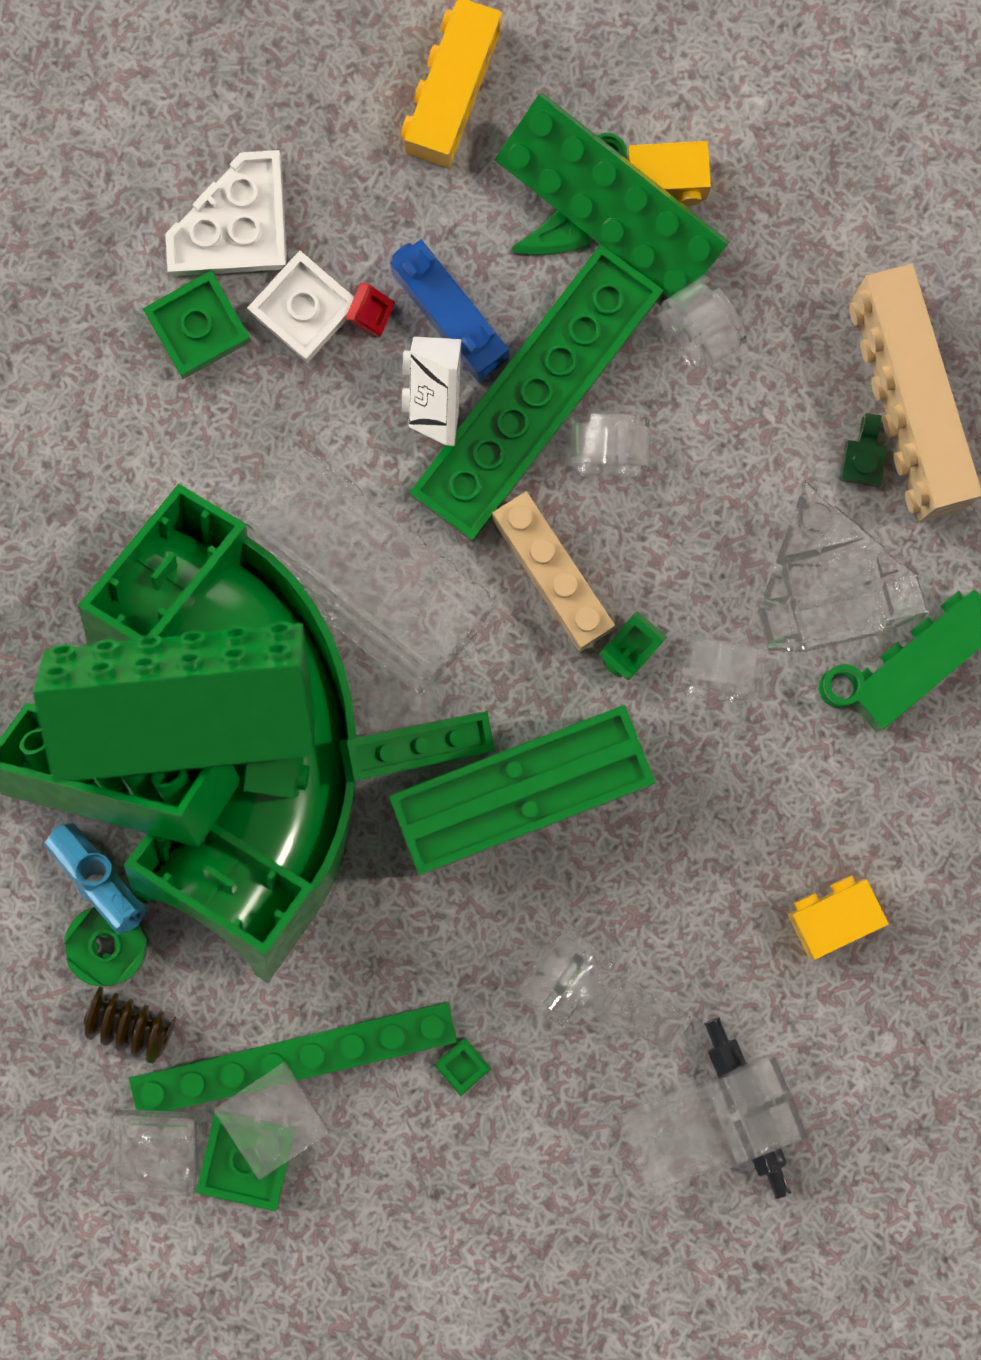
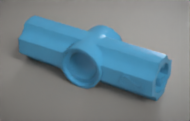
[44,823,146,935]

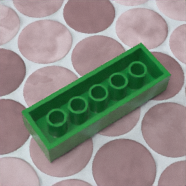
[0,703,241,847]

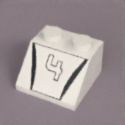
[402,337,461,446]

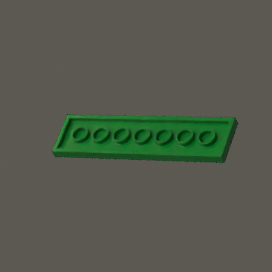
[409,244,664,542]

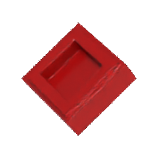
[345,283,395,338]

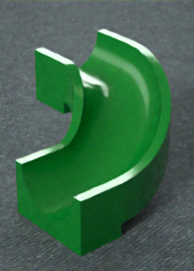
[78,483,357,983]

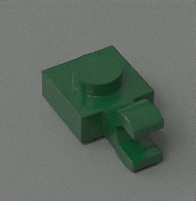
[839,413,887,487]

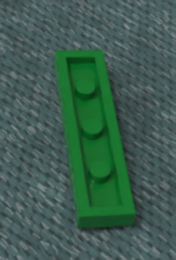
[339,711,495,782]

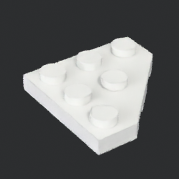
[166,150,287,277]

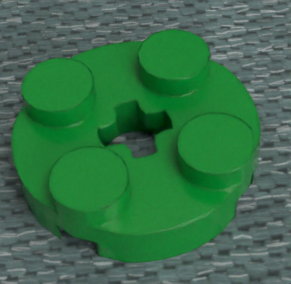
[64,907,149,986]

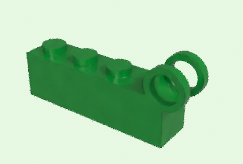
[818,589,981,732]

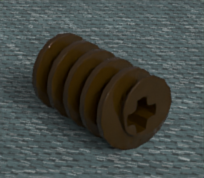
[83,986,176,1064]

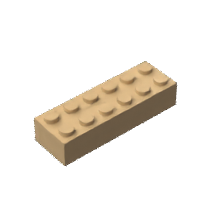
[849,263,981,523]

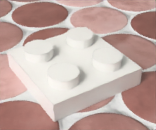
[247,251,354,363]

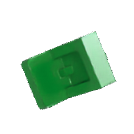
[599,611,667,680]

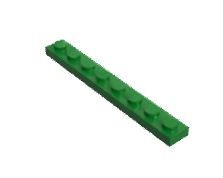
[129,1001,457,1119]

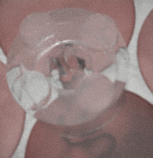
[657,275,747,370]
[570,414,652,479]

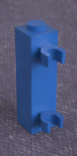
[390,239,509,383]

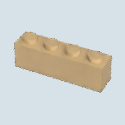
[492,491,615,653]

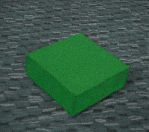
[434,1037,492,1097]

